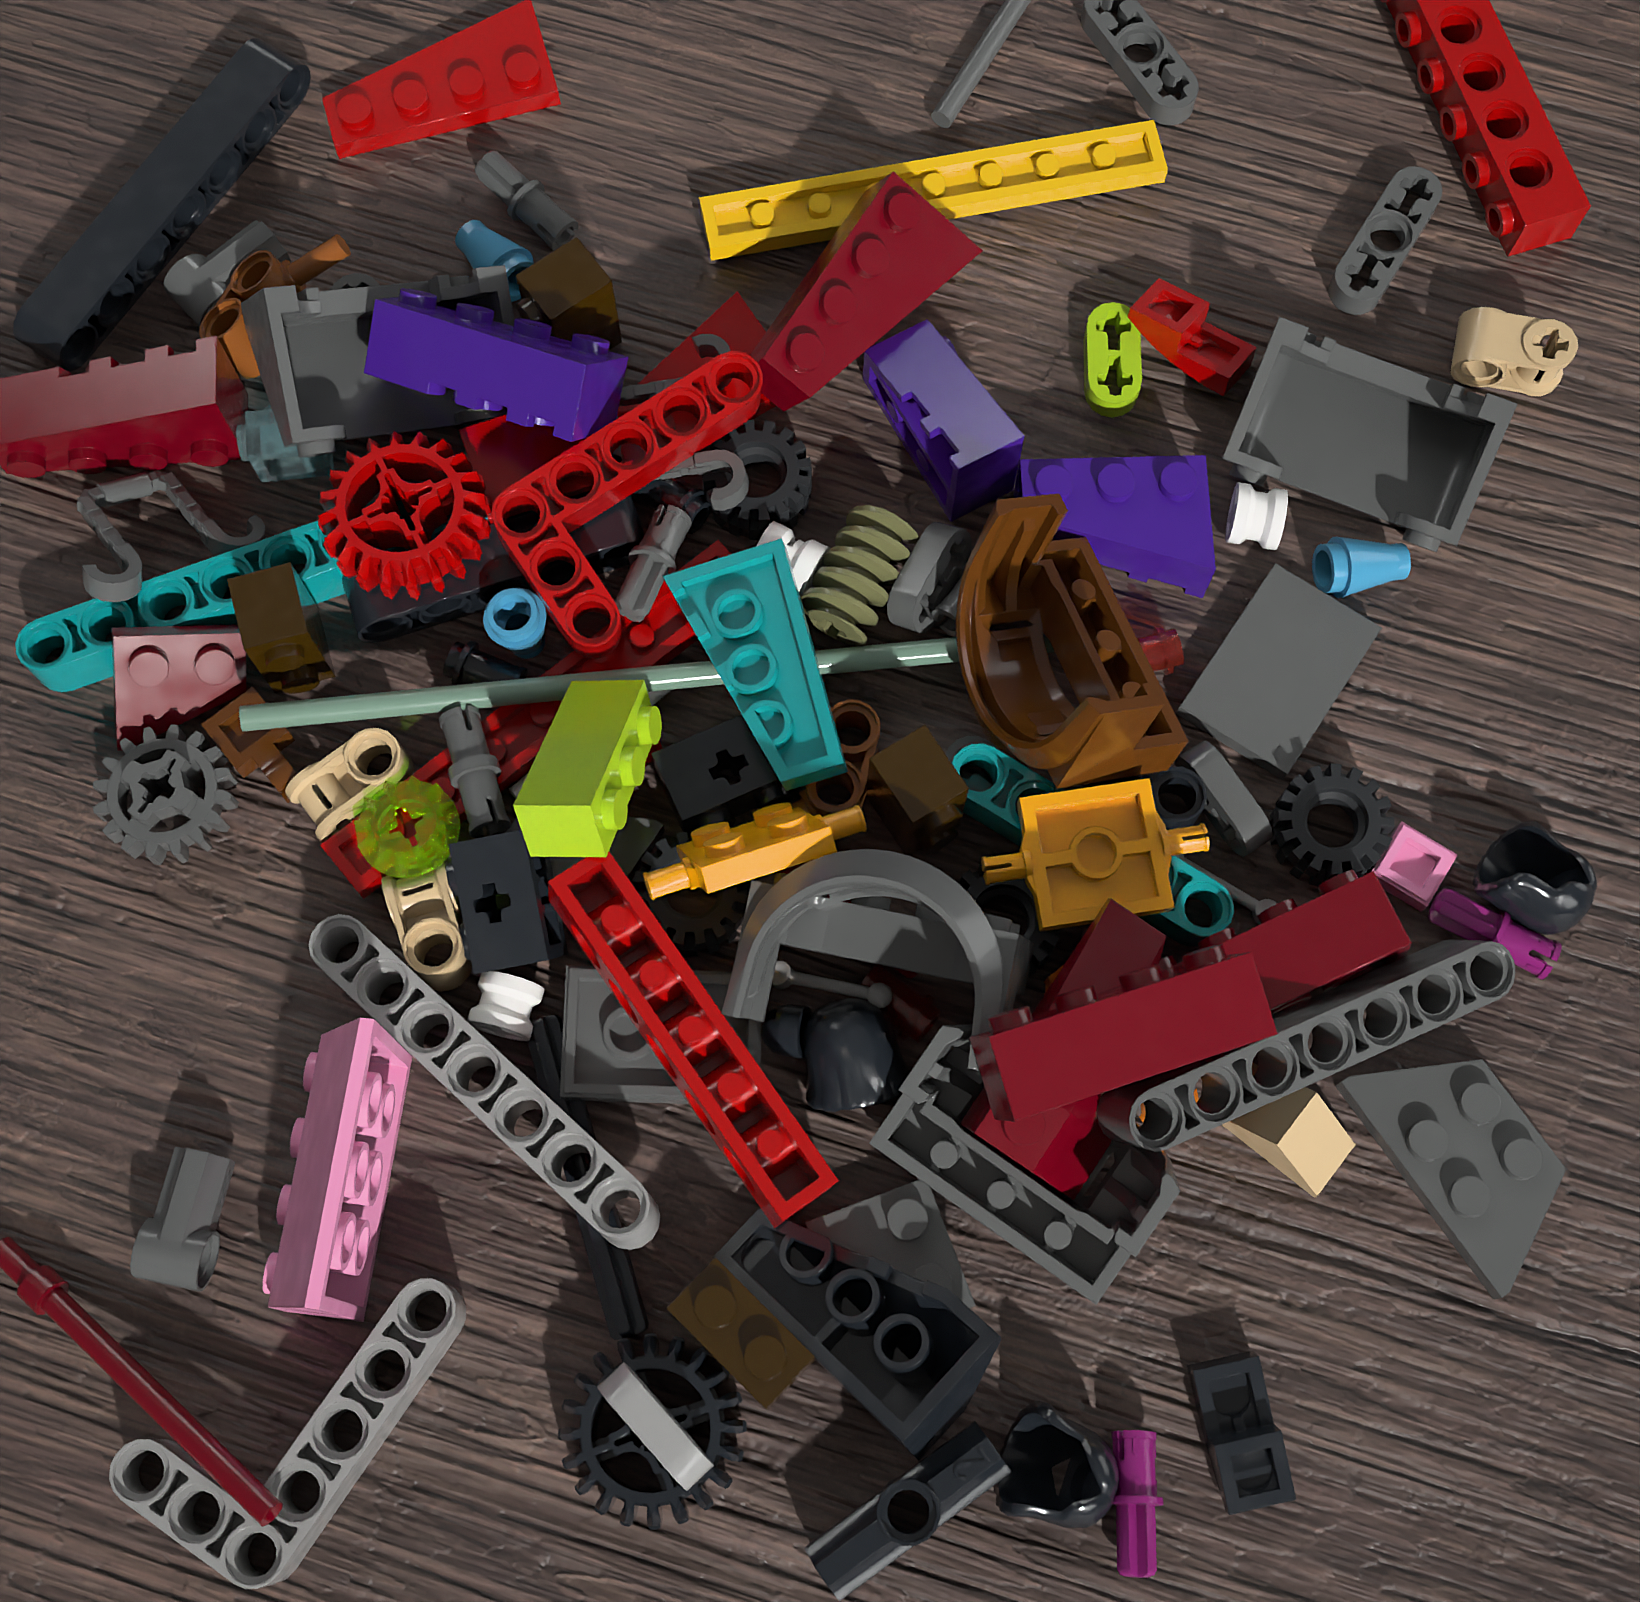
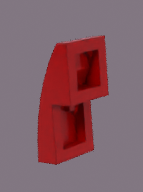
[1128,278,1257,396]

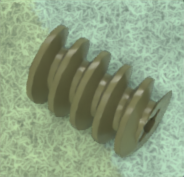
[801,505,920,647]

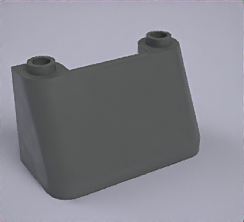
[241,265,514,458]
[1222,317,1517,553]

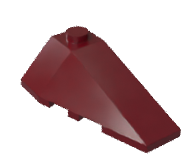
[960,898,1166,1200]

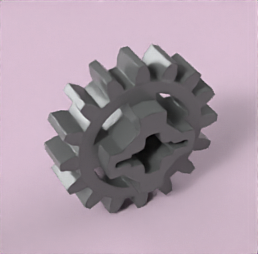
[93,725,239,865]

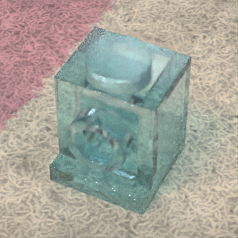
[236,405,334,482]

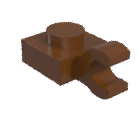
[201,687,297,803]

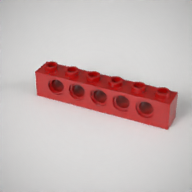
[1380,0,1591,257]
[548,852,839,1228]

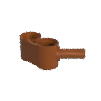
[199,234,351,379]
[791,699,881,817]

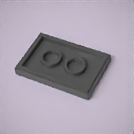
[1176,563,1382,780]
[560,965,761,1104]

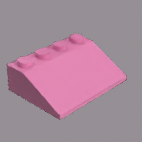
[263,1017,412,1322]

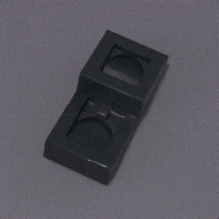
[1187,1351,1296,1515]

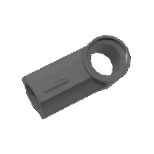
[164,220,292,327]
[130,1147,236,1292]

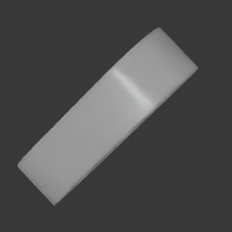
[597,1362,714,1491]

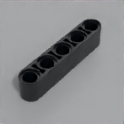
[342,495,645,643]

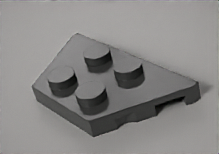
[1335,1059,1567,1300]

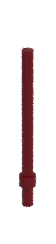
[0,1237,283,1527]

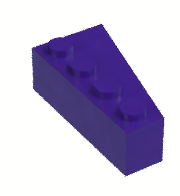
[364,288,629,442]

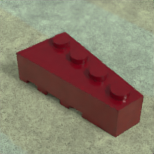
[0,336,248,478]
[1159,870,1412,1015]
[969,944,1278,1122]

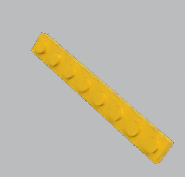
[699,120,1168,261]

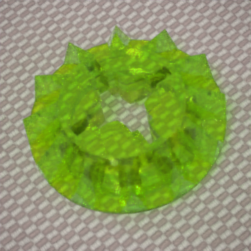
[354,775,460,878]

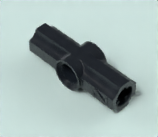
[804,1421,1011,1601]

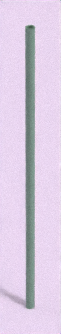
[239,633,1055,731]

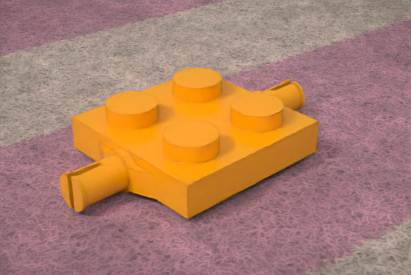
[981,778,1210,932]
[643,802,867,900]

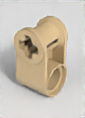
[1451,307,1578,396]
[285,728,414,844]
[381,858,472,991]

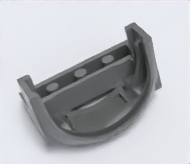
[721,849,1035,1071]
[869,1024,1180,1305]

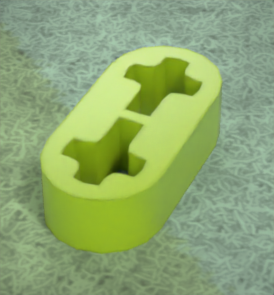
[1083,302,1142,418]

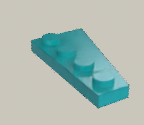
[662,538,848,791]

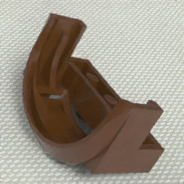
[956,493,1189,789]

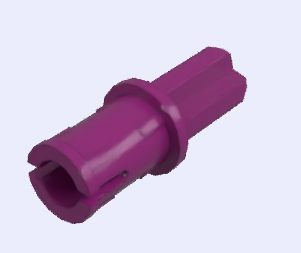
[1428,888,1562,980]
[1111,1430,1164,1578]

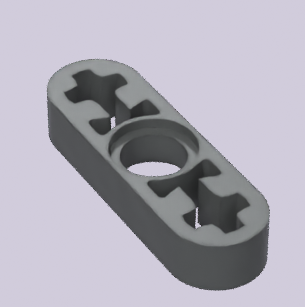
[1081,0,1199,125]
[1328,166,1442,315]

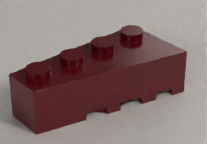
[750,171,983,412]

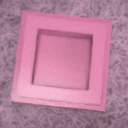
[1369,821,1457,912]

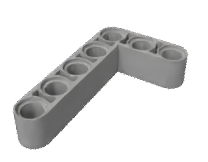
[109,1278,466,1589]

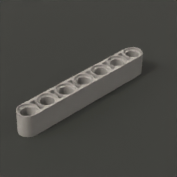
[308,914,660,1250]

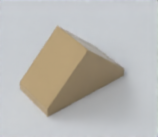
[1222,1063,1356,1198]

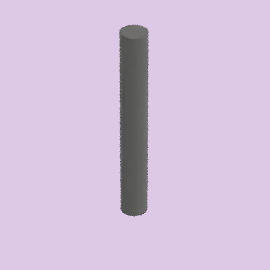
[931,0,1031,128]

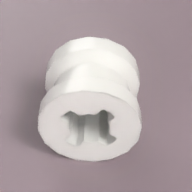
[1225,482,1288,550]
[467,971,545,1041]

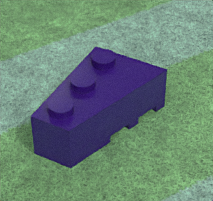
[863,319,1025,522]
[1013,455,1216,598]

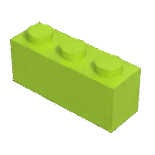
[513,680,662,857]

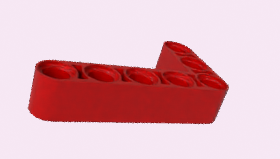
[492,351,763,659]

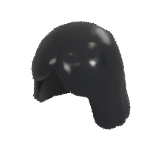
[1473,821,1597,935]
[803,998,910,1112]
[993,1401,1119,1528]

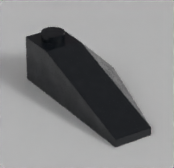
[712,1208,1002,1461]

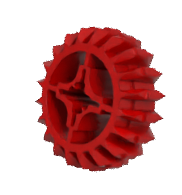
[318,431,492,601]

